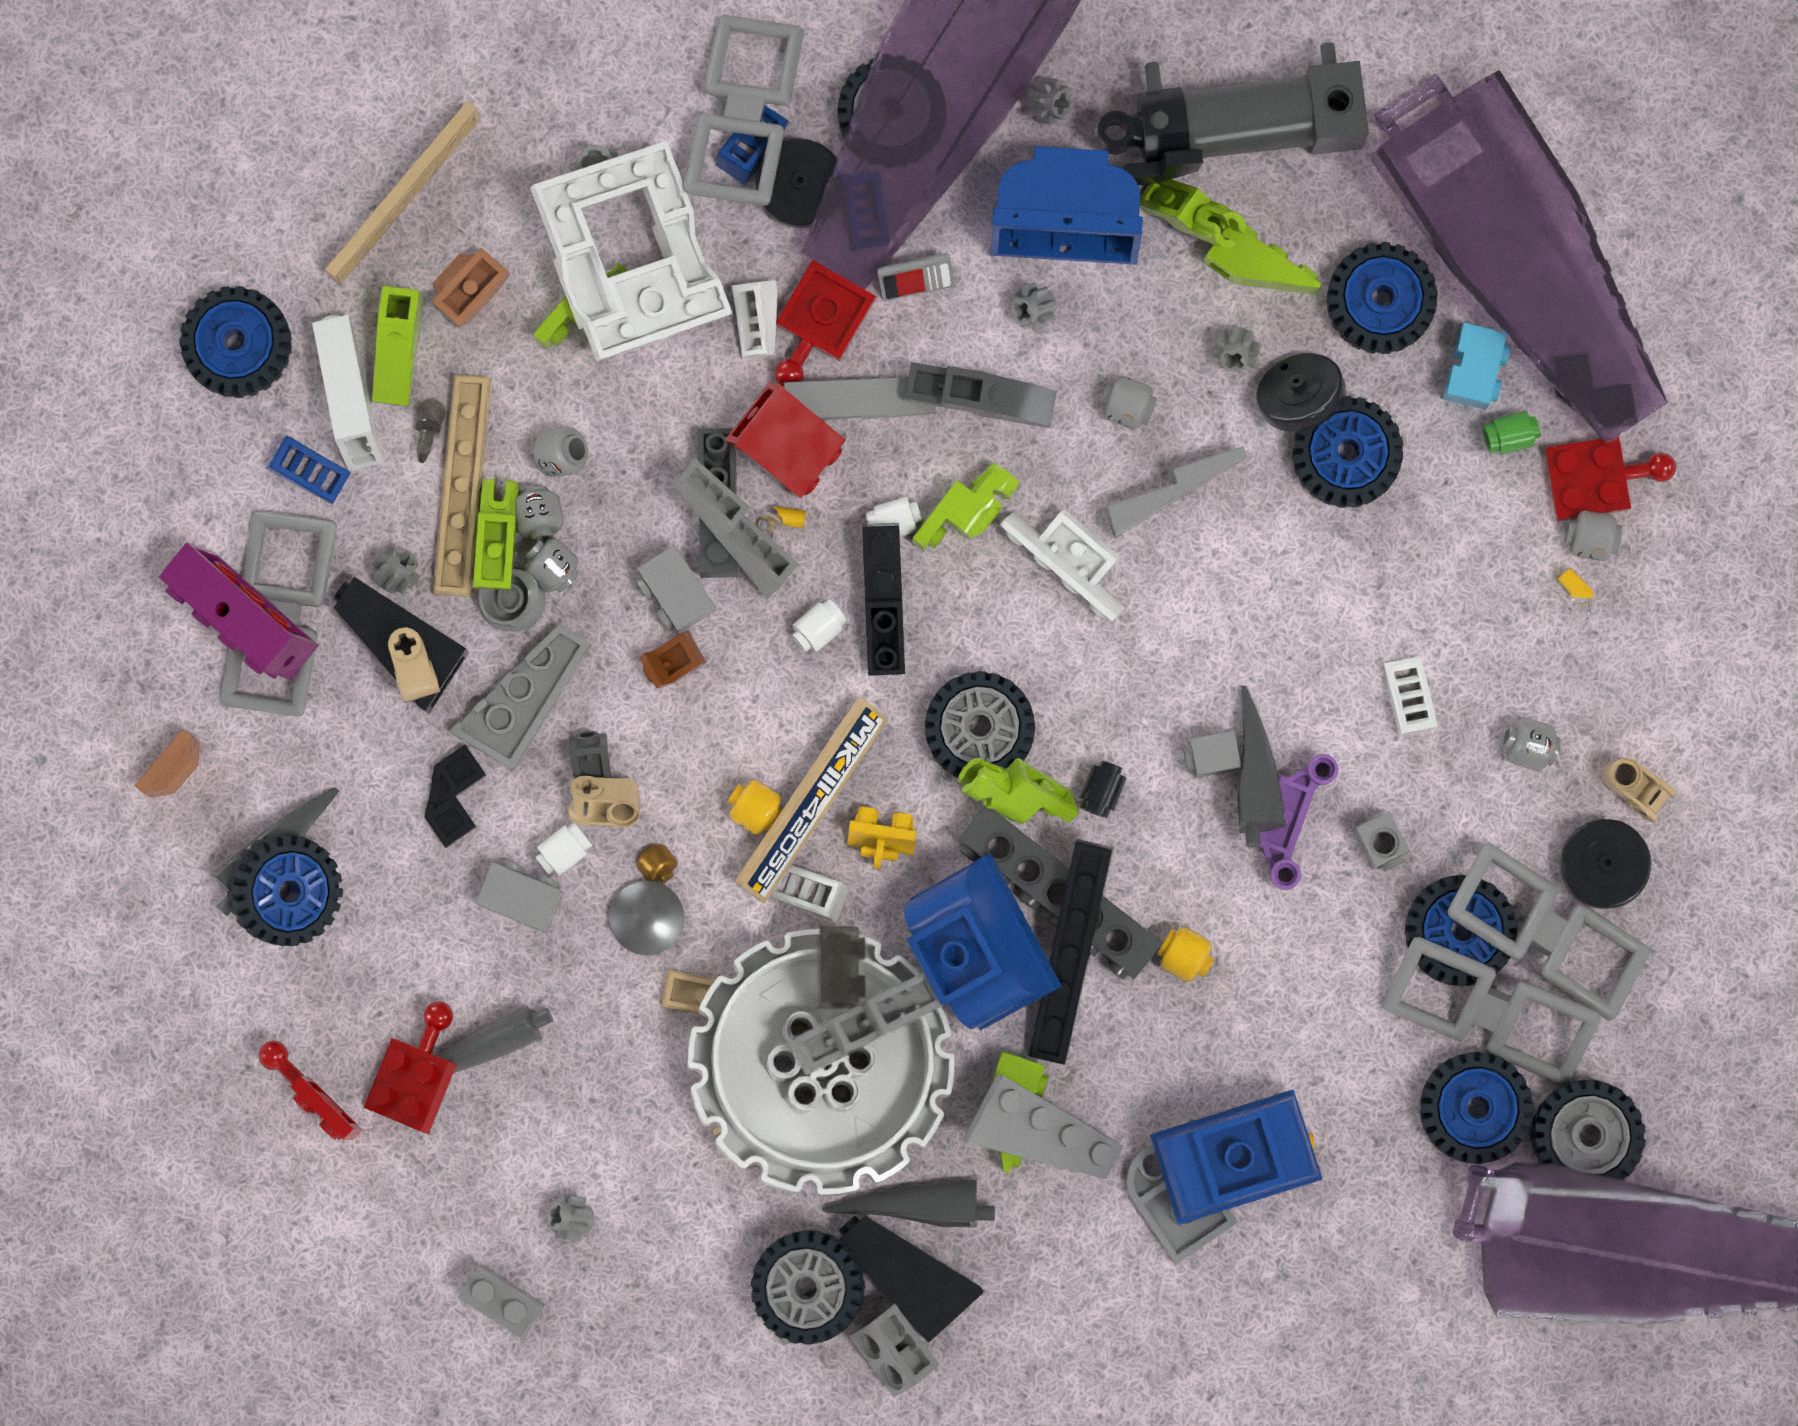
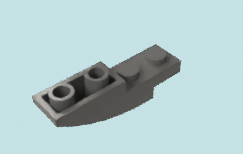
[905,362,1057,428]
[698,428,738,578]

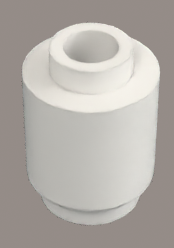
[866,496,923,537]
[791,599,848,653]
[535,823,593,876]

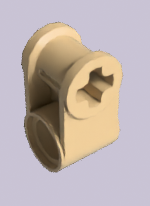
[388,627,440,703]
[1603,757,1677,823]
[568,776,640,827]

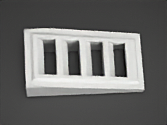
[732,280,777,359]
[1384,656,1438,736]
[770,865,849,922]

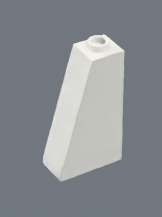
[312,315,384,471]

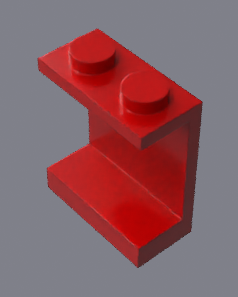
[725,382,846,498]

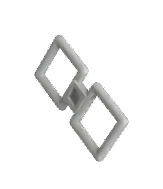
[684,15,804,206]
[220,510,337,717]
[1448,843,1650,1021]
[1383,937,1601,1085]

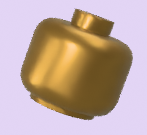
[637,844,678,883]

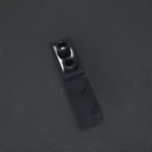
[862,523,905,676]

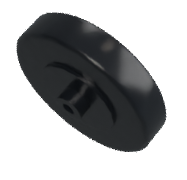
[756,139,844,229]
[1256,353,1346,432]
[1559,819,1651,909]

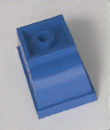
[990,146,1143,265]
[904,854,1062,1031]
[1150,1089,1323,1225]

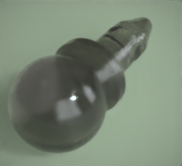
[415,399,446,463]

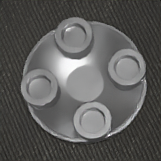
[610,881,684,955]

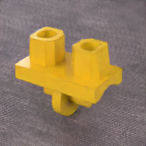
[847,806,917,870]

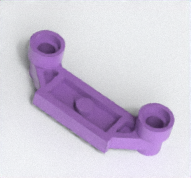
[1258,754,1338,890]

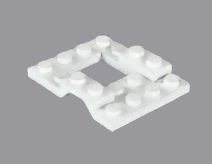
[530,141,733,362]

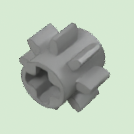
[1026,77,1071,125]
[1012,282,1057,331]
[1213,326,1261,373]
[372,547,420,594]
[547,1194,594,1241]

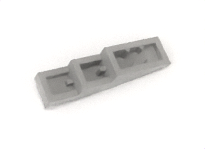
[788,972,942,1076]

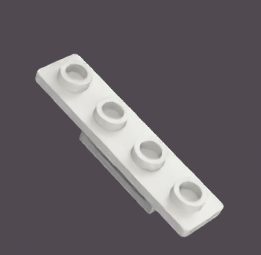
[1000,509,1125,621]

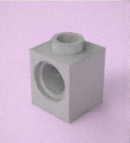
[1183,730,1241,778]
[1353,811,1410,872]

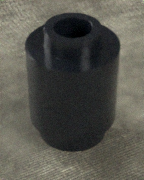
[1080,761,1127,819]

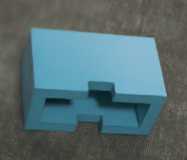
[1442,322,1511,410]

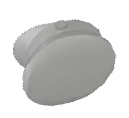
[479,568,546,632]

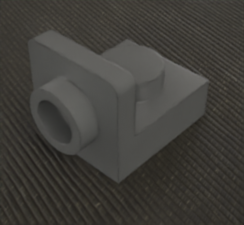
[570,731,612,791]

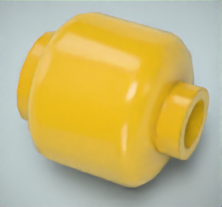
[727,779,783,835]
[1157,927,1215,982]

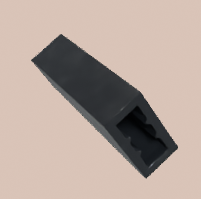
[334,577,470,714]
[838,1215,985,1343]

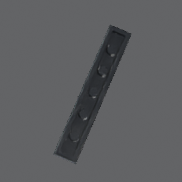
[1028,839,1114,1065]

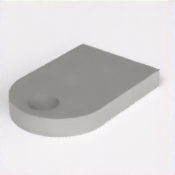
[1126,1145,1238,1265]

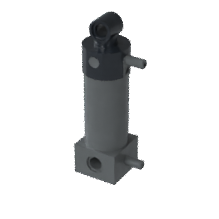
[1096,42,1369,162]

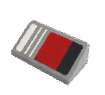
[877,253,954,301]

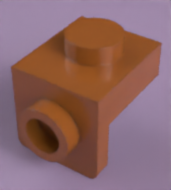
[639,631,707,689]

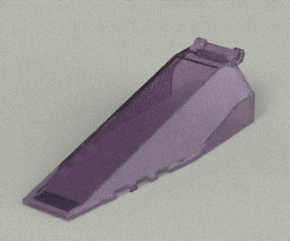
[801,0,1081,290]
[1368,70,1668,443]
[1452,1162,1798,1325]

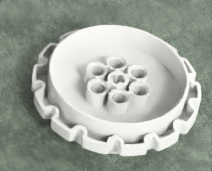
[687,929,955,1197]

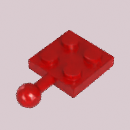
[774,260,876,388]
[1545,436,1676,522]
[363,1001,457,1134]
[258,1040,363,1140]

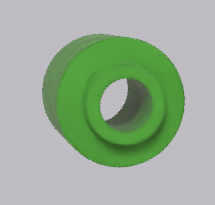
[1483,411,1540,455]

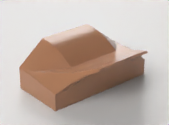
[432,248,510,329]
[134,729,200,798]

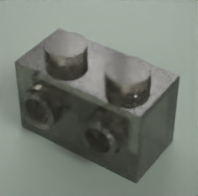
[817,926,866,1009]

